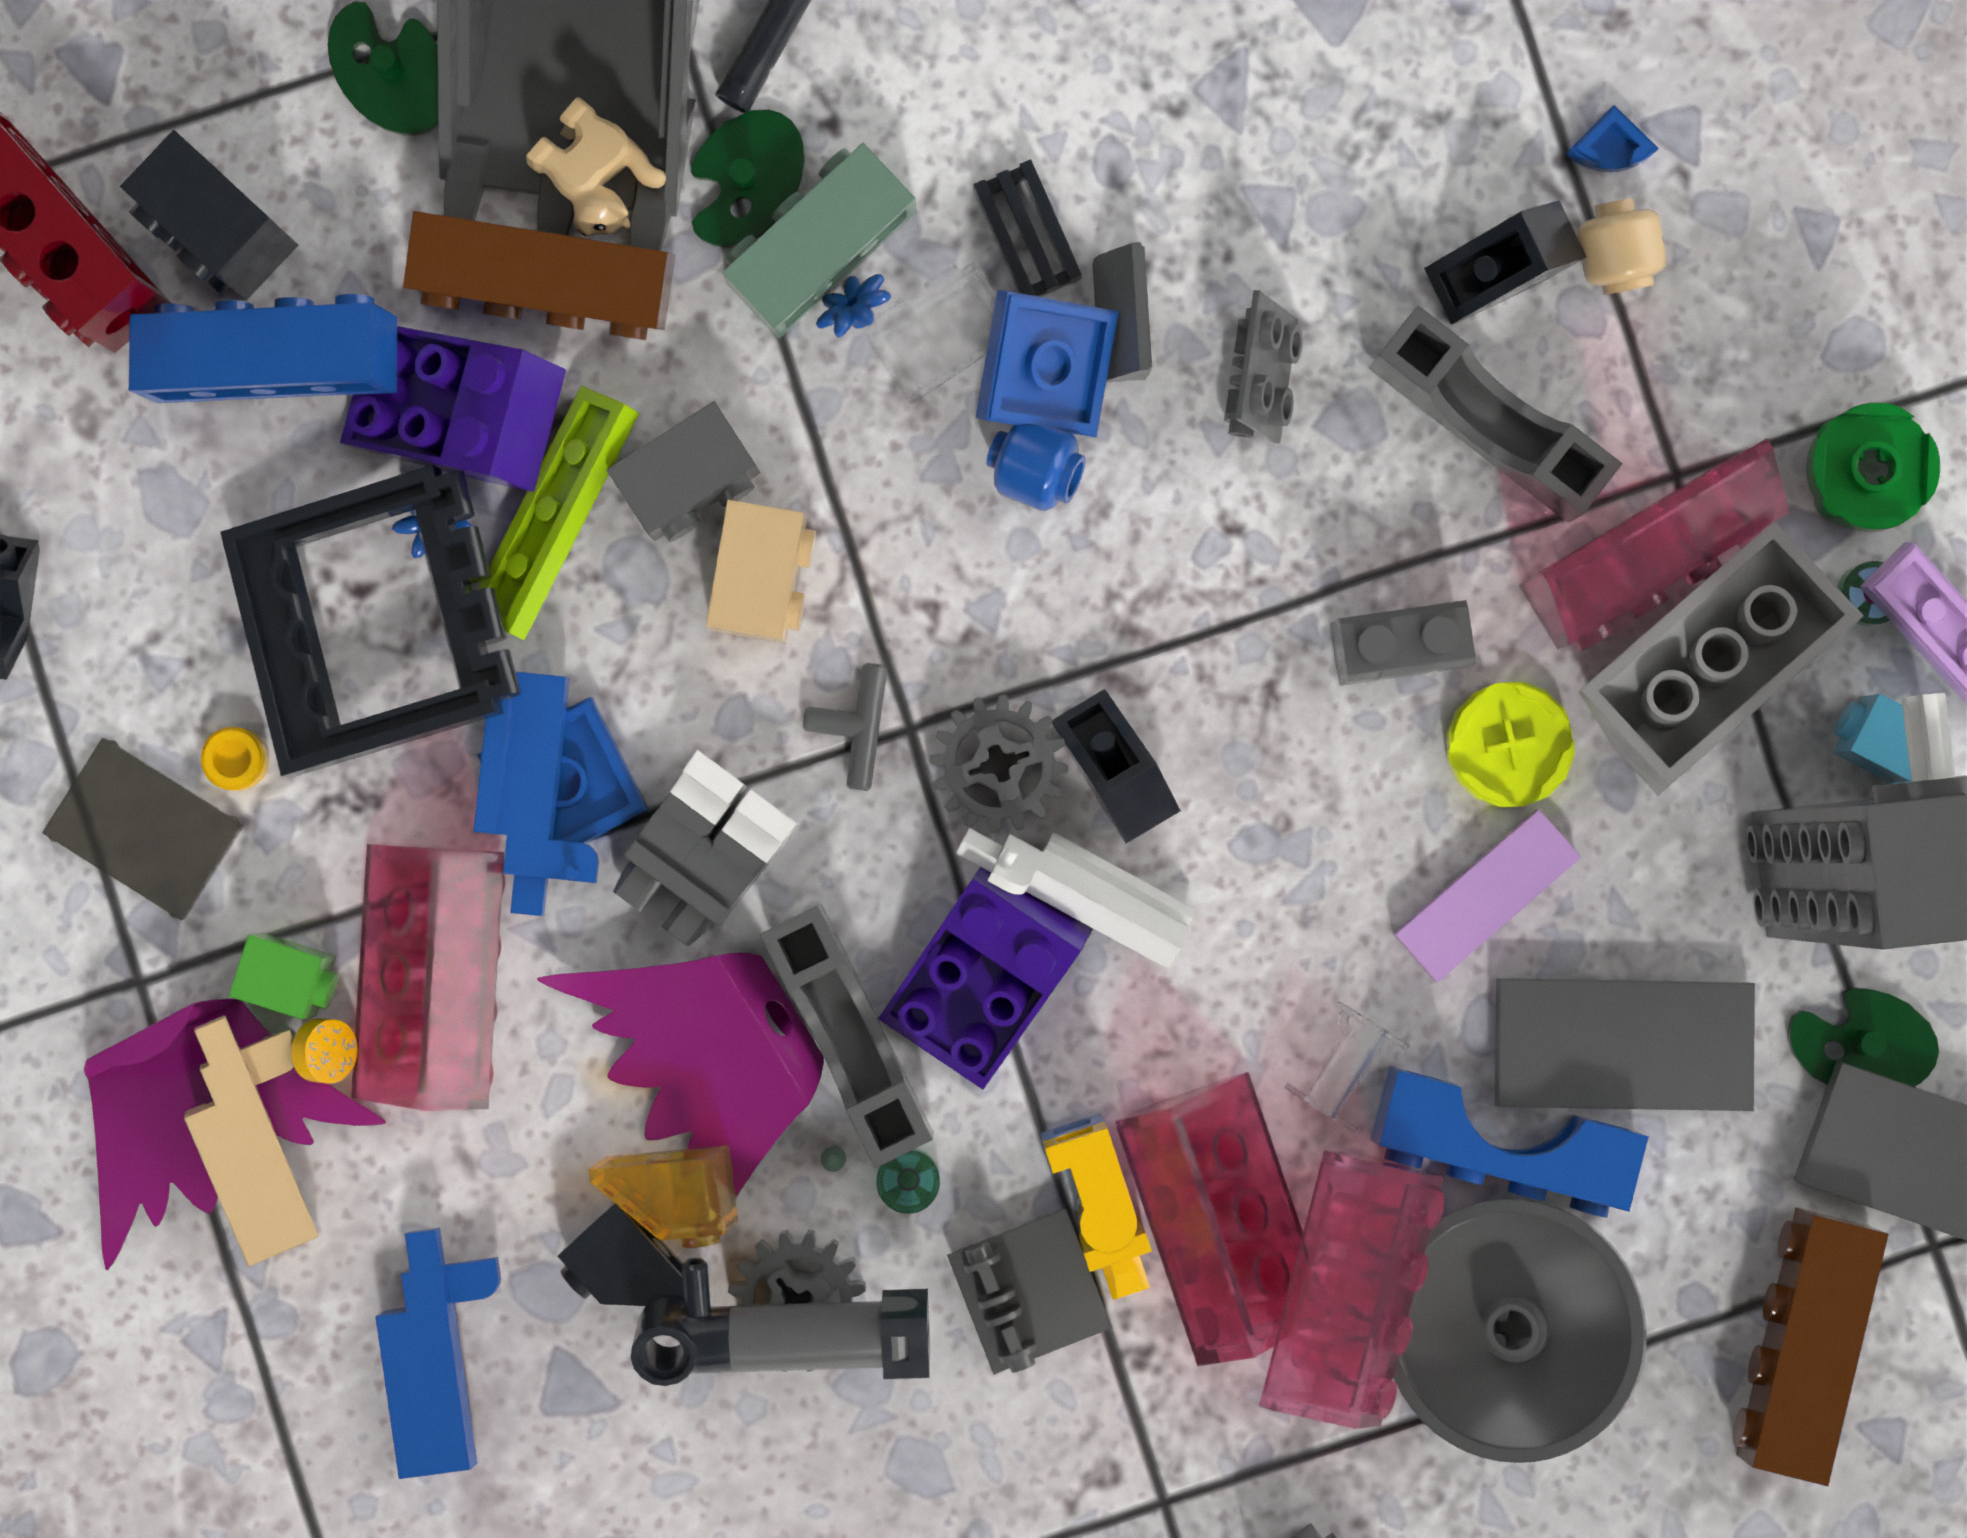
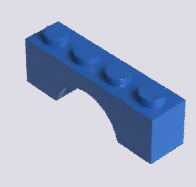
[1370,1066,1649,1218]

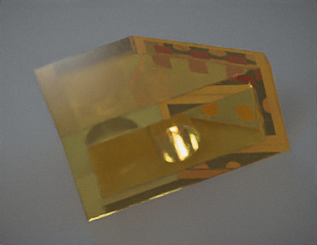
[588,1145,738,1248]

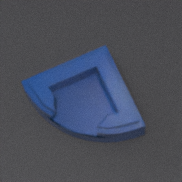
[1566,105,1659,172]

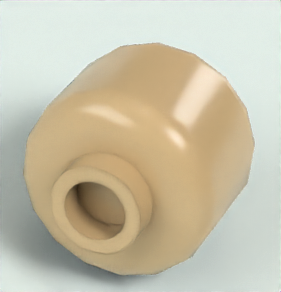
[1577,197,1667,295]

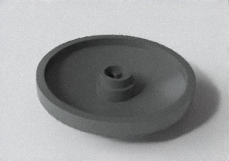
[1383,1199,1647,1463]

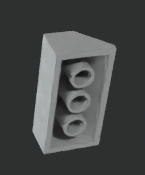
[1579,521,1864,796]

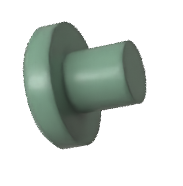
[821,1146,846,1172]

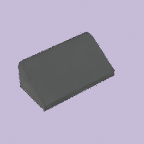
[1092,242,1152,382]

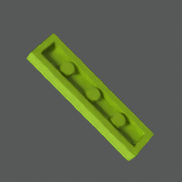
[477,385,640,640]

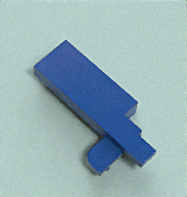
[473,672,599,916]
[375,1227,501,1479]

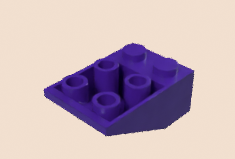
[340,326,566,492]
[878,867,1093,1090]

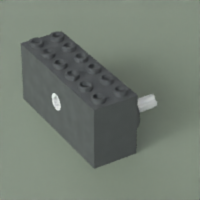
[1746,693,1967,950]

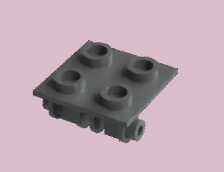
[1224,290,1303,443]
[947,1208,1112,1375]

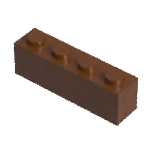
[403,211,676,340]
[1733,1207,1889,1487]

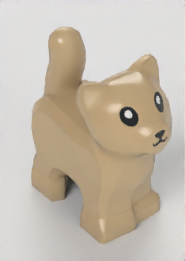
[526,97,666,237]

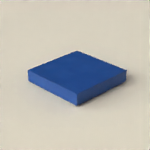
[975,290,1119,437]
[477,697,650,843]

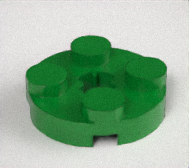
[1806,403,1941,532]

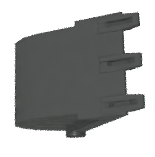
[437,0,700,251]

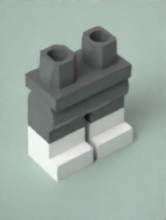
[613,750,799,947]

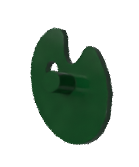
[327,1,439,136]
[691,109,805,248]
[1788,987,1939,1087]

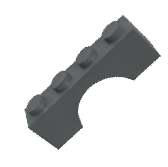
[1368,305,1623,523]
[760,904,934,1169]

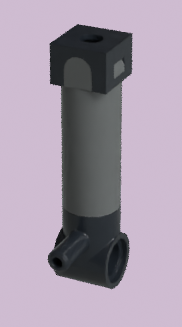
[630,1258,930,1386]

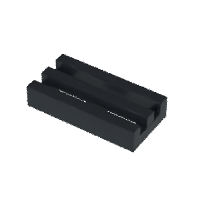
[973,159,1082,297]

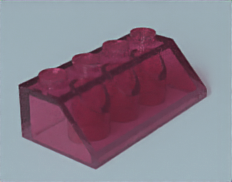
[1519,438,1790,651]
[351,844,505,1111]
[1114,1072,1331,1366]
[1259,1150,1445,1429]

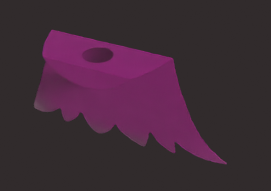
[537,952,824,1247]
[83,999,386,1270]

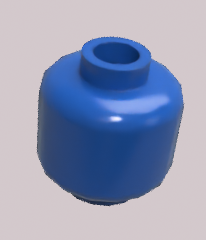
[986,424,1086,511]

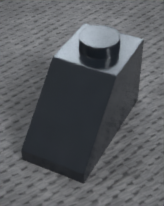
[1424,200,1587,325]
[1052,689,1181,844]
[557,1196,684,1306]

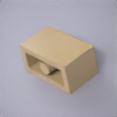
[706,500,816,644]

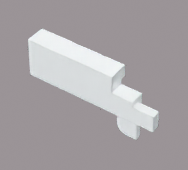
[956,828,1195,970]

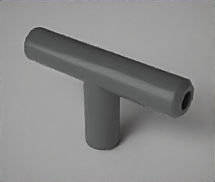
[803,663,888,791]

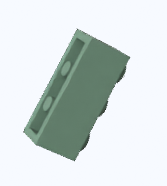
[722,142,917,340]

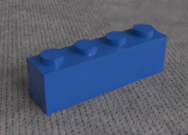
[128,294,397,403]

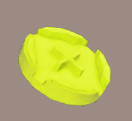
[1446,682,1575,807]

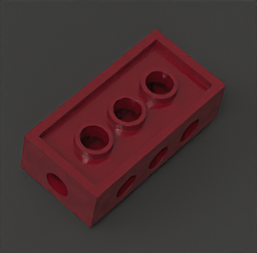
[0,112,171,353]

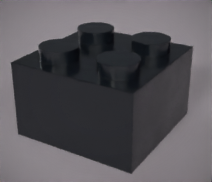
[120,129,299,300]

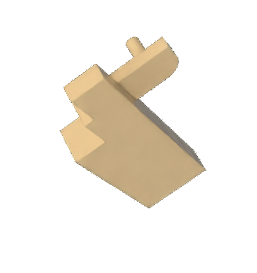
[184,1016,319,1267]

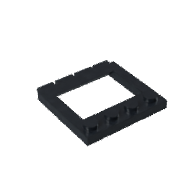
[220,465,521,778]

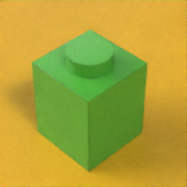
[229,933,339,1020]

